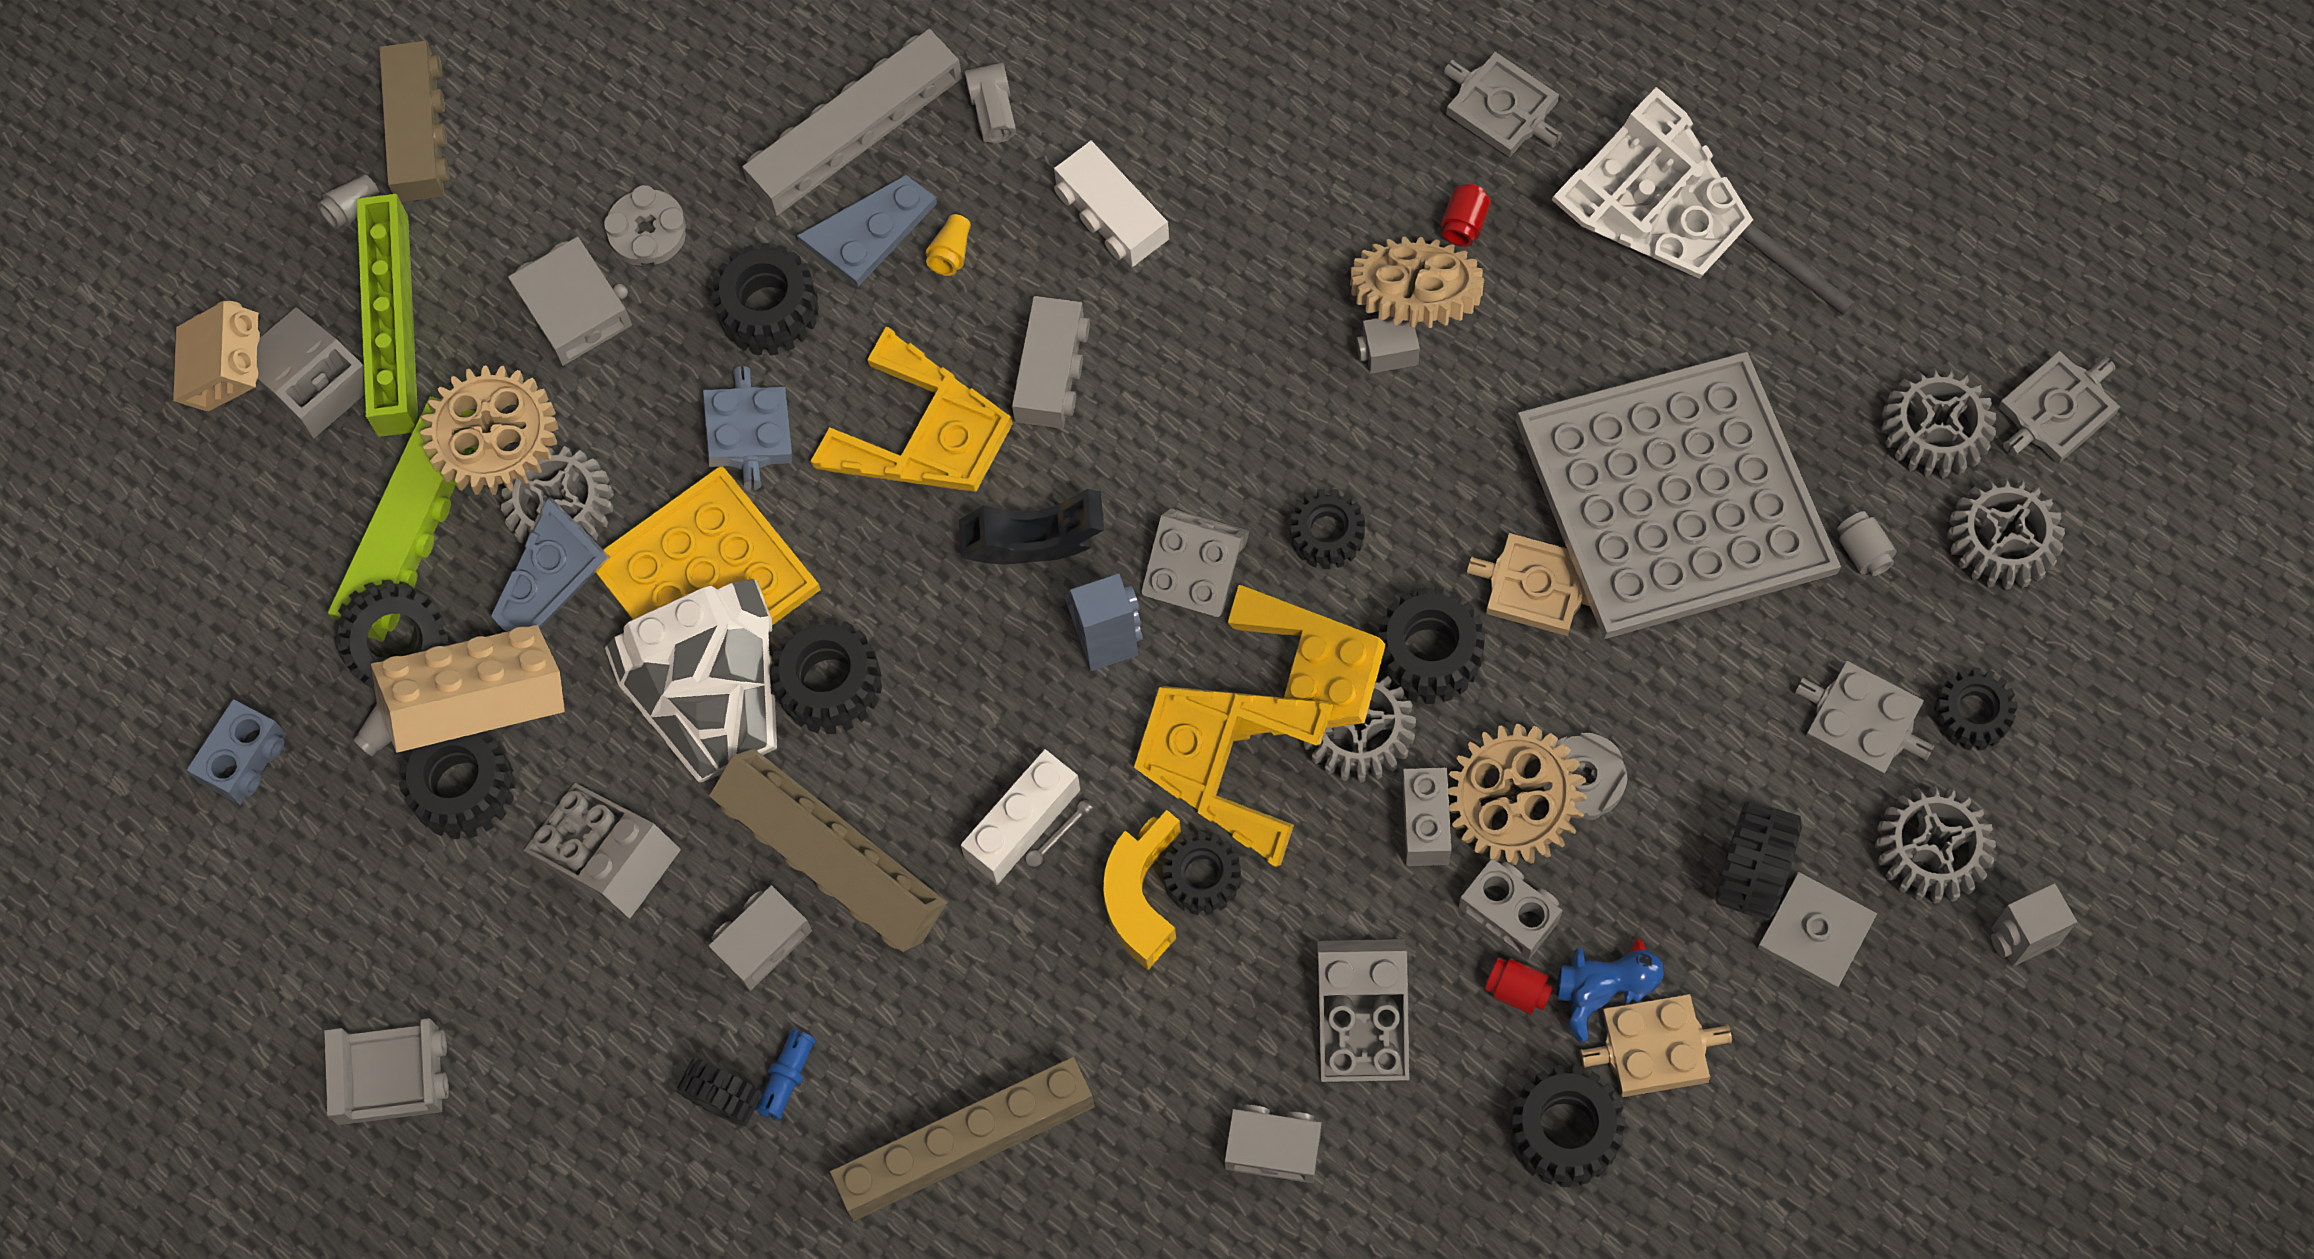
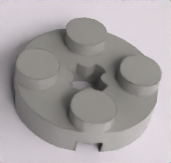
[604,185,686,266]
[1541,733,1627,820]

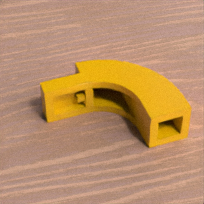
[1104,810,1181,970]

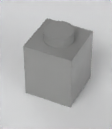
[1356,317,1420,374]

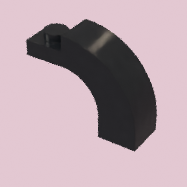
[959,489,1104,565]

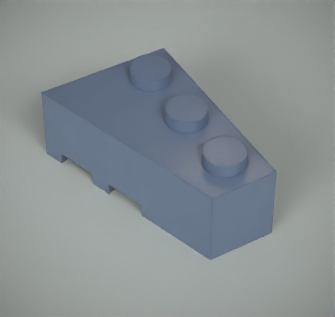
[1065,574,1143,671]

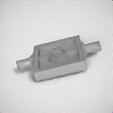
[1444,52,1562,158]
[1998,351,2120,464]
[1795,661,1935,776]

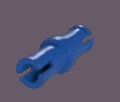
[755,1029,816,1121]

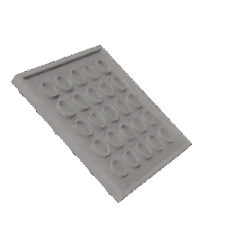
[1515,352,1841,639]

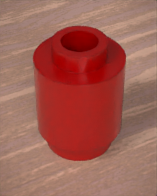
[1441,184,1491,247]
[1485,958,1554,1015]

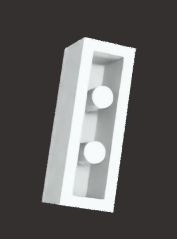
[1054,141,1169,267]
[961,749,1080,885]

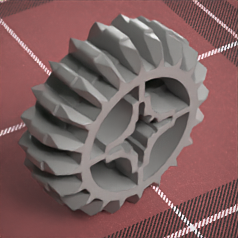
[1881,367,1996,479]
[501,446,614,543]
[1948,477,2065,591]
[1304,676,1416,783]
[1875,786,1996,904]

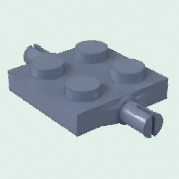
[703,366,792,490]

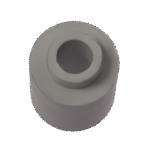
[1837,511,1897,576]

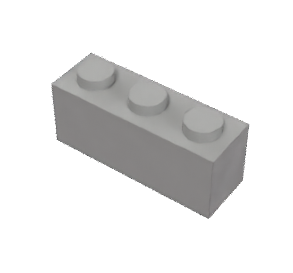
[1012,296,1090,429]

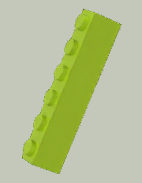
[357,194,418,437]
[328,396,478,642]

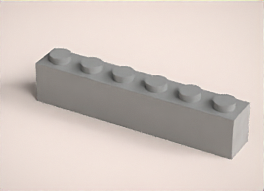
[742,28,962,216]

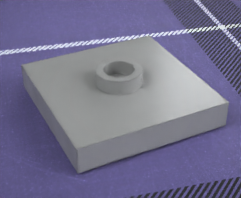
[1757,872,1877,991]

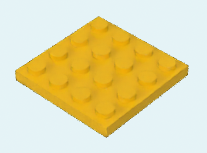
[595,466,821,625]

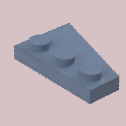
[797,175,937,287]
[491,498,610,632]

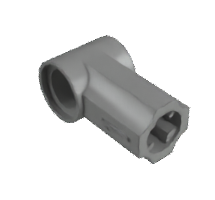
[964,62,1017,144]

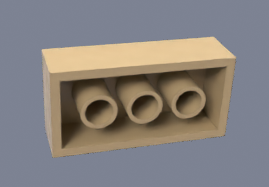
[371,625,565,753]

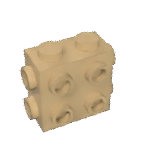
[173,301,260,411]

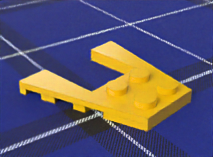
[810,327,1013,492]
[1228,585,1386,741]
[1134,686,1334,867]

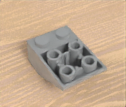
[256,307,365,438]
[524,783,681,919]
[1317,939,1409,1082]

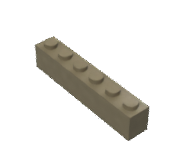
[709,749,947,952]
[830,1057,1095,1221]

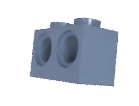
[187,699,286,805]

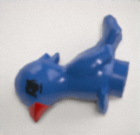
[1556,937,1664,1043]

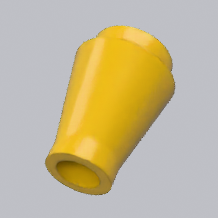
[926,214,971,276]

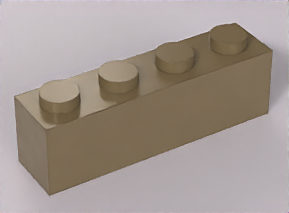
[380,41,450,202]

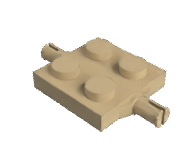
[1467,533,1590,636]
[1580,994,1732,1097]

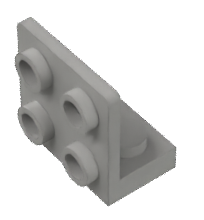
[1142,508,1249,617]

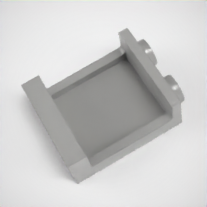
[508,236,632,366]
[324,1018,449,1125]

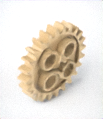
[1350,237,1484,328]
[420,365,558,495]
[1448,724,1587,865]

